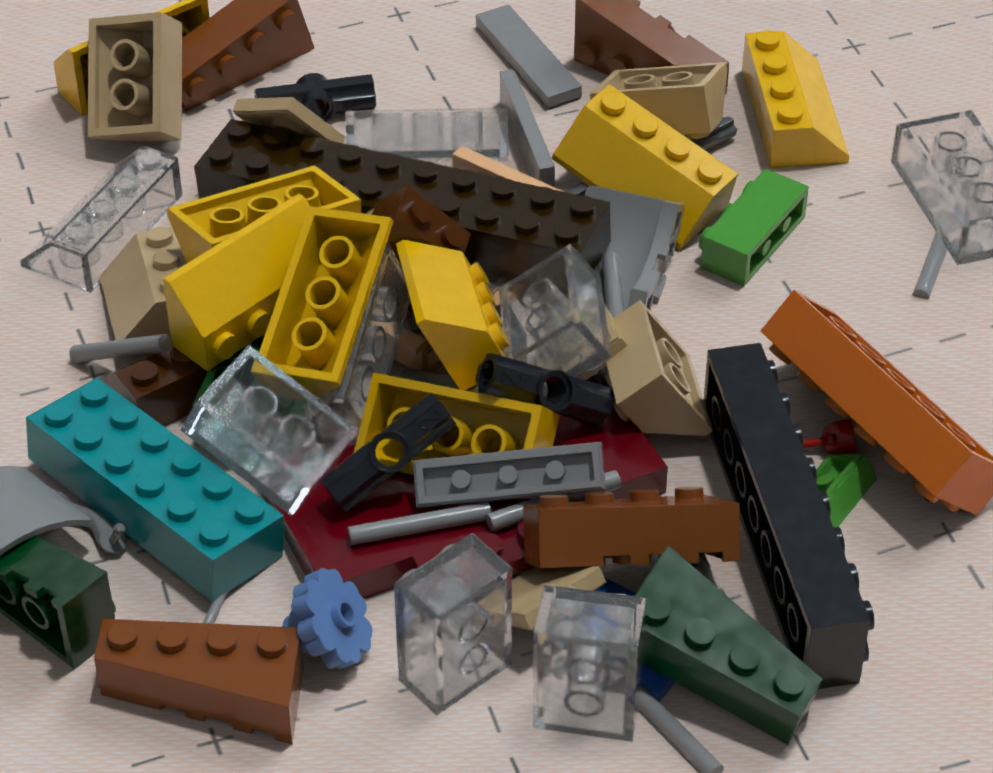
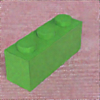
[699,169,809,286]

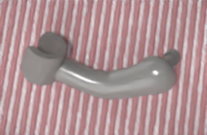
[56,491,127,554]

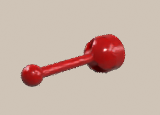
[803,419,856,454]

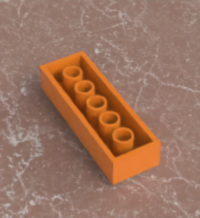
[760,290,993,516]

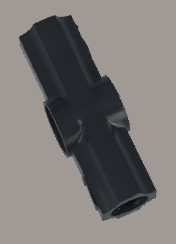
[254,73,376,122]
[475,353,614,426]
[320,392,456,513]

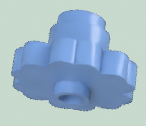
[282,568,373,669]

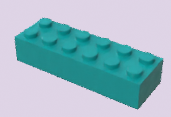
[26,377,284,602]

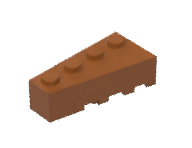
[182,0,315,111]
[574,0,729,95]
[523,487,741,568]
[94,619,304,745]

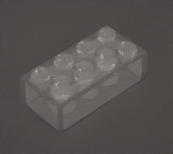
[891,110,993,265]

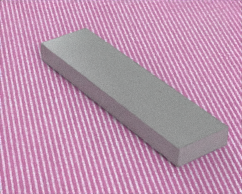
[476,4,582,108]
[500,69,555,187]
[413,442,606,509]

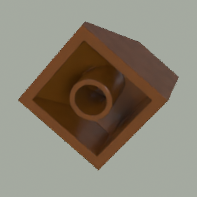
[372,185,471,314]
[99,346,208,426]

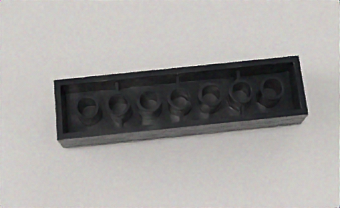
[703,343,874,689]

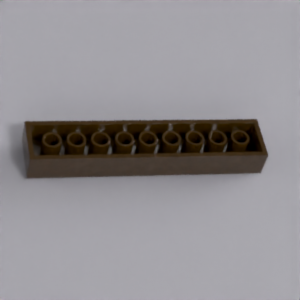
[194,119,611,293]

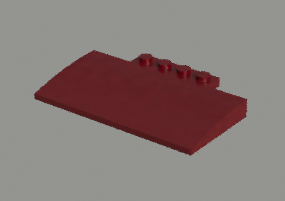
[256,376,668,602]

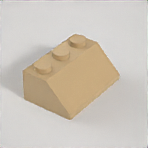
[88,12,182,143]
[589,62,728,139]
[100,227,187,340]
[605,300,713,436]

